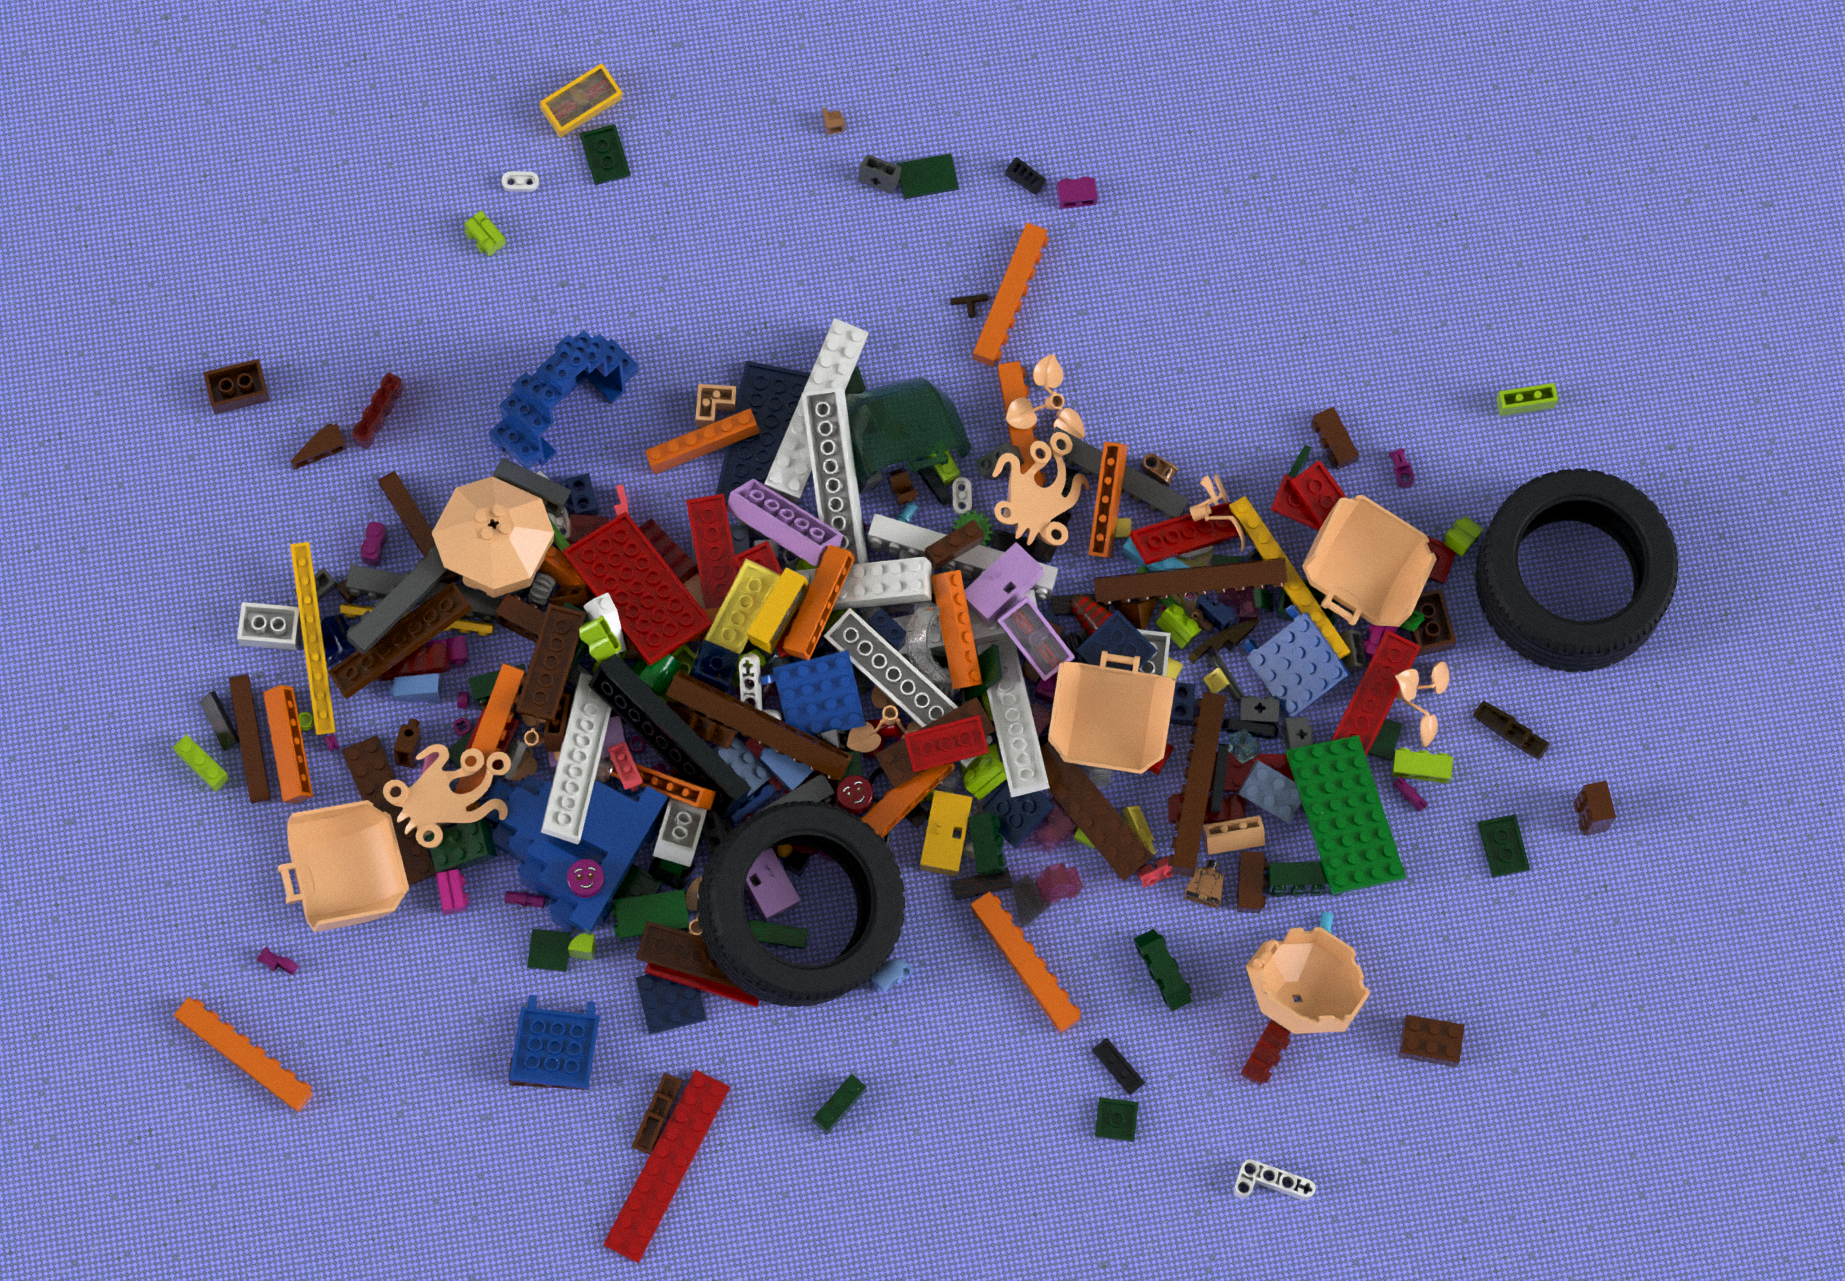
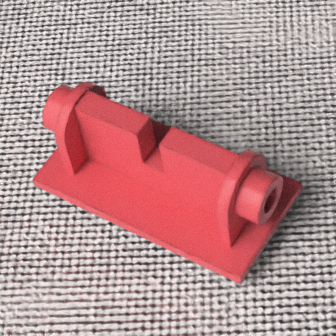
[1136,856,1174,888]

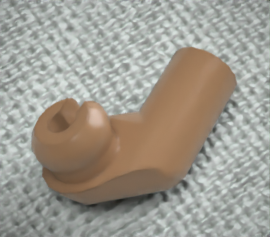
[1190,609,1214,633]

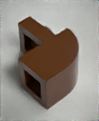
[886,467,918,505]

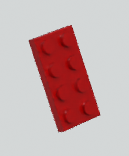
[904,715,989,773]

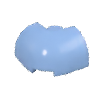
[870,959,913,993]

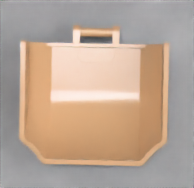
[1302,495,1436,627]
[1048,651,1176,774]
[278,800,409,932]

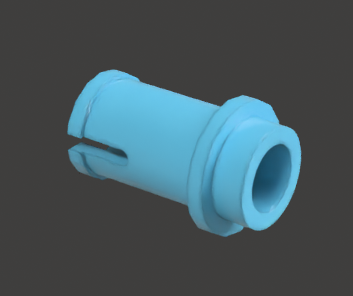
[897,502,919,524]
[1320,912,1334,934]

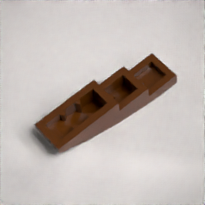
[666,700,736,750]
[632,1072,683,1155]

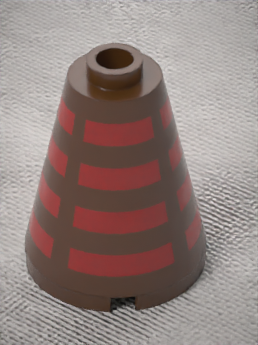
[1069,594,1113,638]

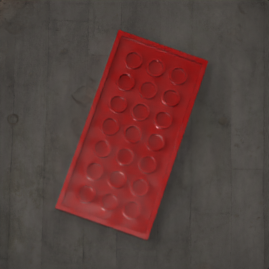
[562,511,713,666]

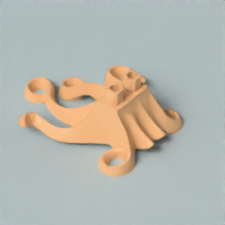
[992,432,1089,546]
[383,744,511,848]

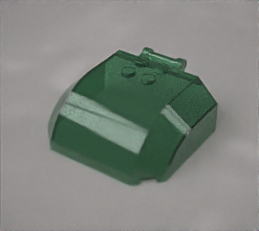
[846,377,972,484]

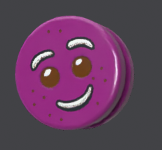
[567,859,604,898]

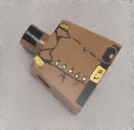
[1183,860,1224,909]

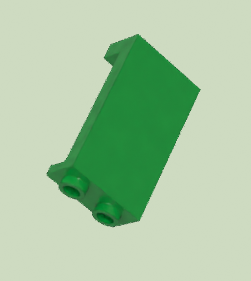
[611,890,690,942]

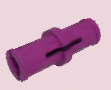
[1392,776,1428,812]
[505,891,546,908]

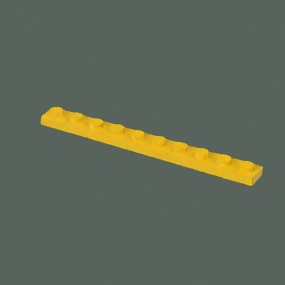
[1229,496,1350,659]
[290,542,336,735]

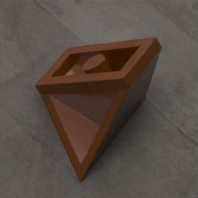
[1112,597,1158,630]

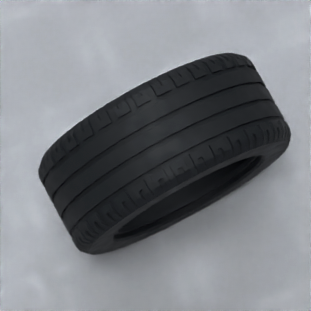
[1475,468,1678,672]
[697,801,905,1007]

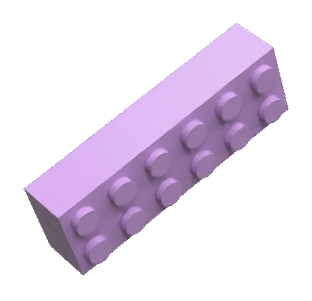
[726,479,843,567]

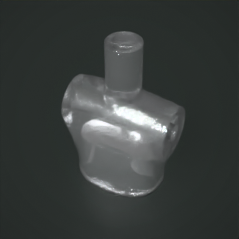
[594,747,613,784]

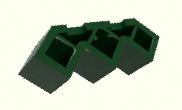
[1133,929,1192,1012]

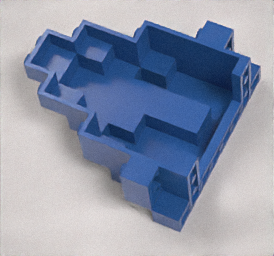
[488,330,639,470]
[478,774,668,935]

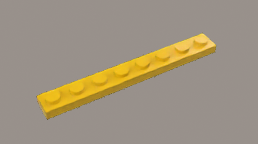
[340,603,495,636]

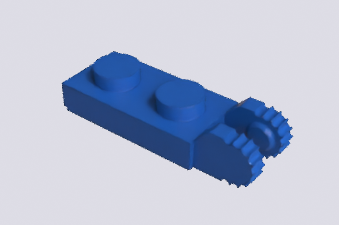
[729,784,776,823]

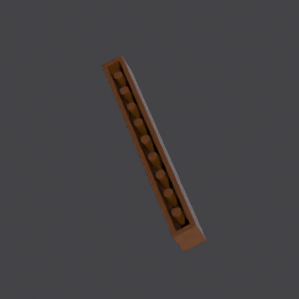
[1093,557,1288,605]
[666,670,853,781]
[1168,692,1226,877]

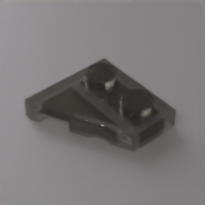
[1012,874,1052,928]

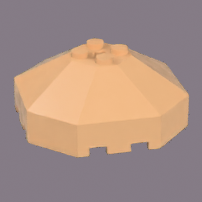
[432,476,554,598]
[1246,927,1370,1034]

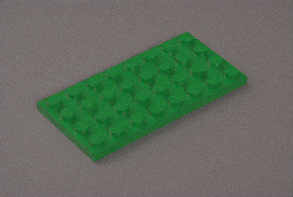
[1285,735,1406,895]

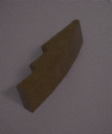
[1188,618,1260,664]
[1473,700,1550,760]

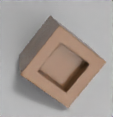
[822,108,845,135]

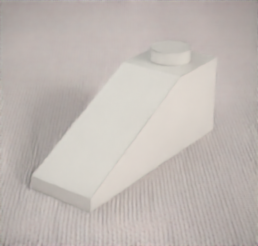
[583,593,626,655]

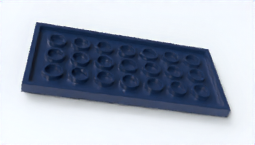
[716,361,811,506]

